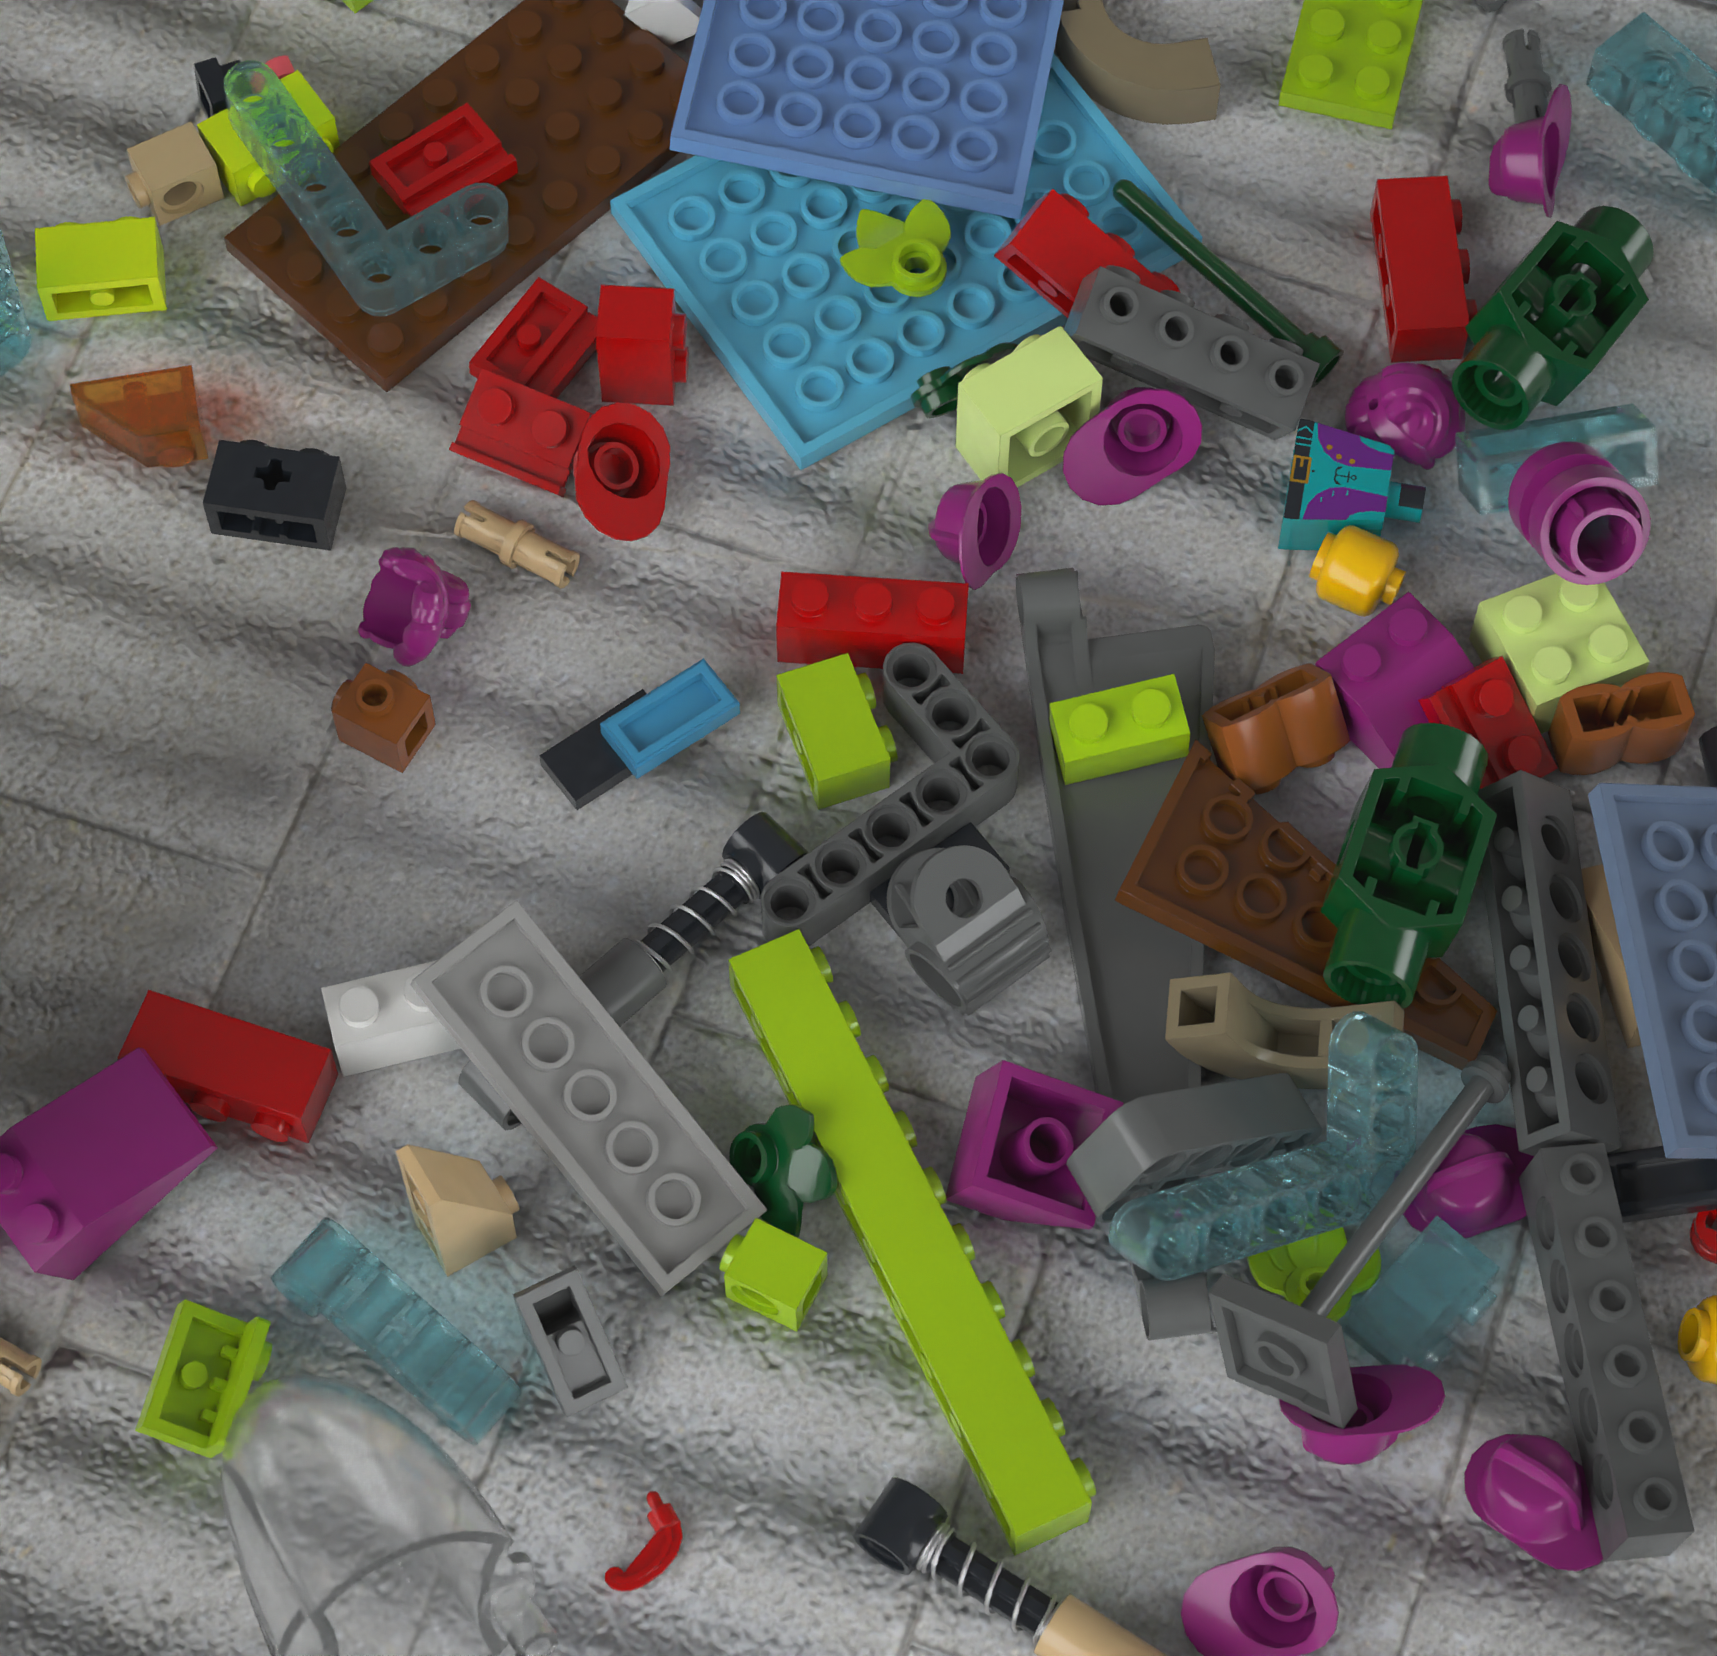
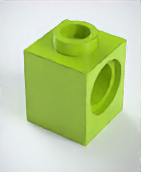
[719,1218,828,1332]

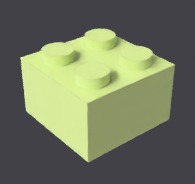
[955,325,1103,488]
[1469,573,1650,734]

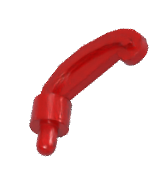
[605,1491,683,1592]

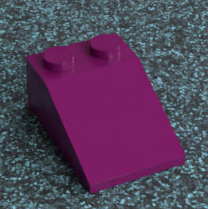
[1315,591,1474,768]
[0,1048,218,1280]

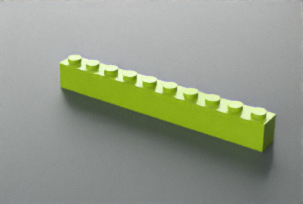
[728,929,1096,1556]

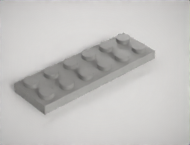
[410,900,767,1297]

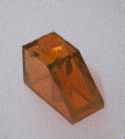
[70,365,208,468]

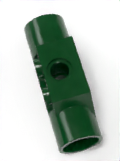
[1452,206,1654,430]
[1320,723,1497,1009]

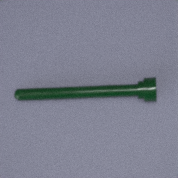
[1112,179,1344,388]

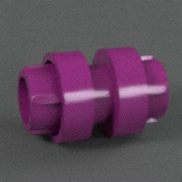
[1508,441,1651,585]

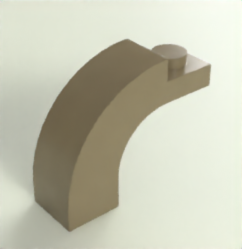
[1055,0,1221,125]
[1165,972,1404,1089]

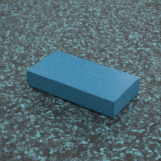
[600,658,740,779]

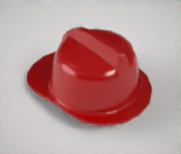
[573,402,670,542]

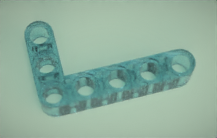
[224,60,509,316]
[1109,1011,1419,1281]

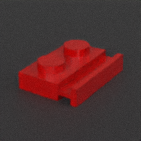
[369,103,518,233]
[469,277,597,399]
[449,368,593,497]
[1418,656,1558,789]

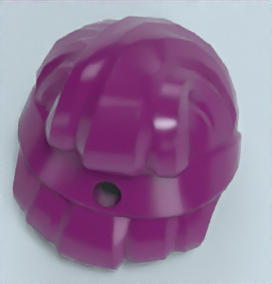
[1345,362,1466,470]
[358,547,471,667]

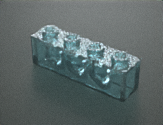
[1586,11,1717,195]

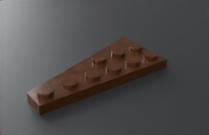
[1115,739,1498,1070]

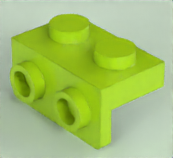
[135,1299,273,1459]

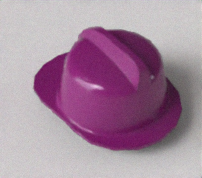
[1488,84,1572,218]
[1063,387,1202,506]
[928,473,1022,590]
[1398,1124,1534,1242]
[1279,1364,1446,1465]
[1464,1434,1603,1571]
[1181,1547,1339,1656]

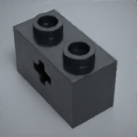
[203,440,346,551]

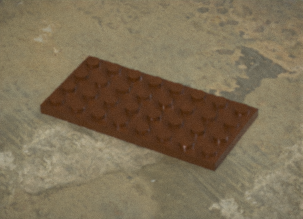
[224,0,688,393]

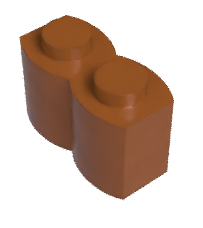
[1202,663,1351,795]
[1548,672,1695,775]

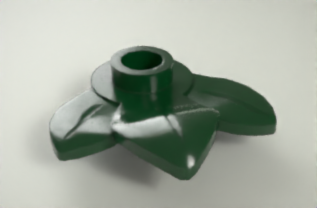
[911,342,1018,419]
[729,1104,838,1238]

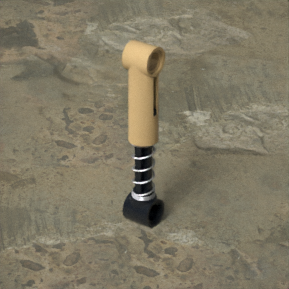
[853,1477,1167,1656]

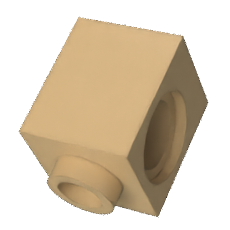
[125,121,224,226]

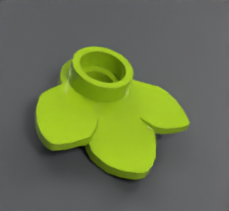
[840,199,951,297]
[1247,1207,1381,1322]

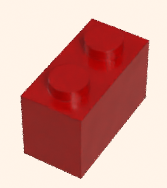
[595,285,689,406]

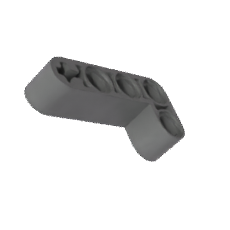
[1066,1073,1323,1223]

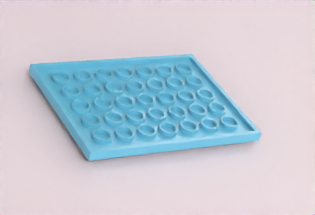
[610,53,1202,470]

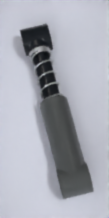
[458,812,809,1130]

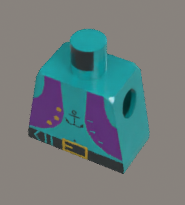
[1278,419,1426,550]

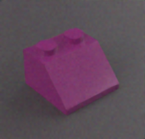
[946,1060,1124,1230]

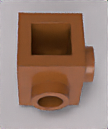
[331,663,436,773]

